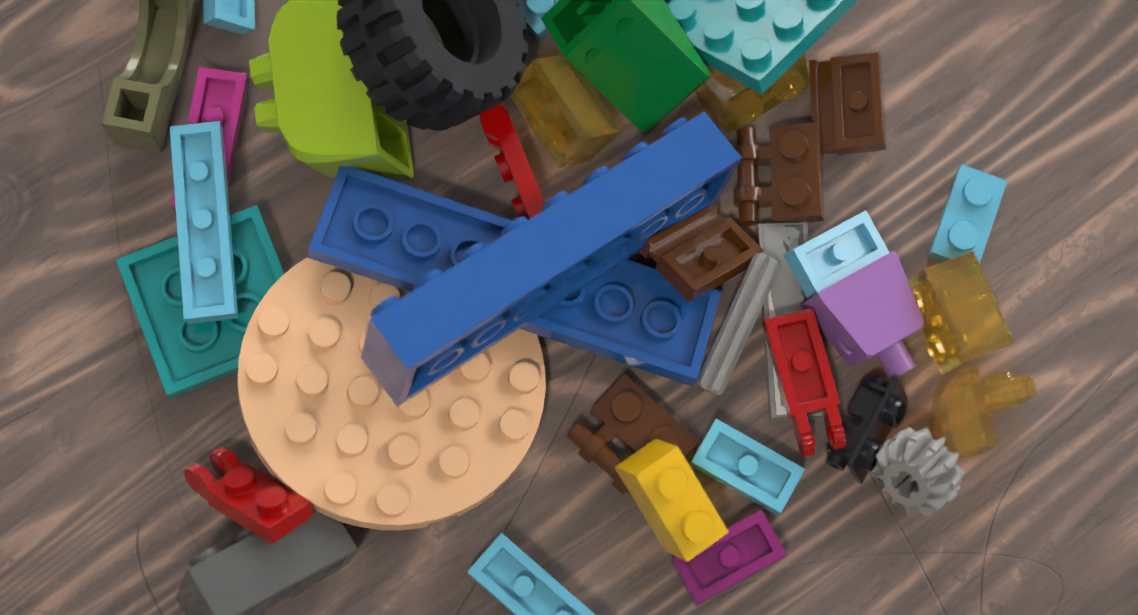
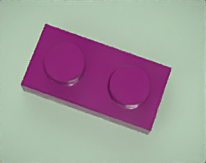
[671,510,787,606]

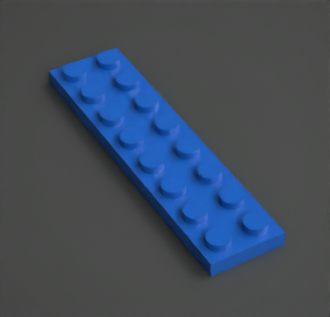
[307,166,722,387]

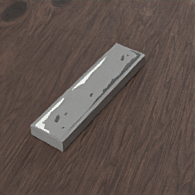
[756,222,822,421]

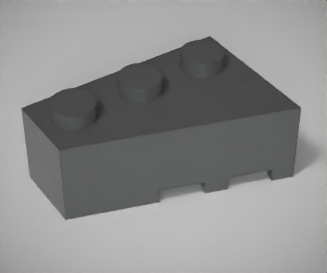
[176,509,357,615]

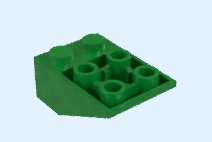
[541,0,712,134]

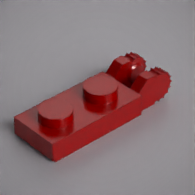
[479,103,545,220]
[762,308,846,457]
[184,446,314,544]

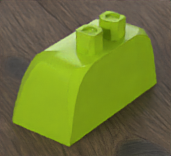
[249,0,414,180]

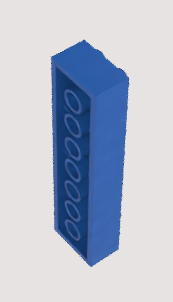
[361,111,742,407]

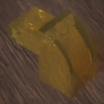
[929,365,1037,459]

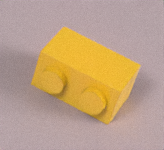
[615,438,729,562]

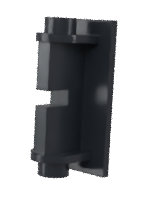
[825,374,908,484]

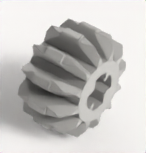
[872,427,965,517]

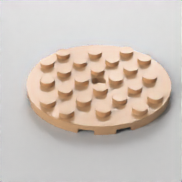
[238,258,546,530]

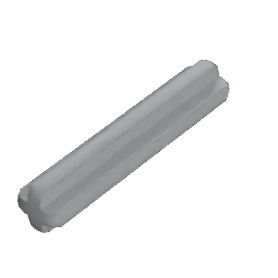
[697,253,780,395]

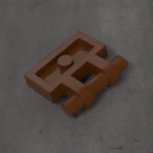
[733,122,825,226]
[567,374,699,495]

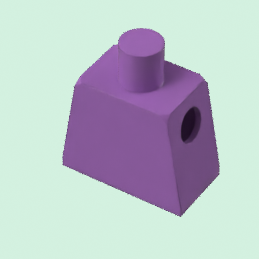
[801,250,924,381]

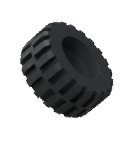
[336,0,528,131]

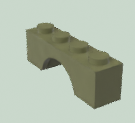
[101,0,201,153]

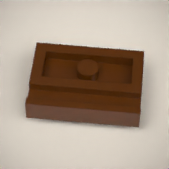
[809,52,887,157]
[641,202,764,303]

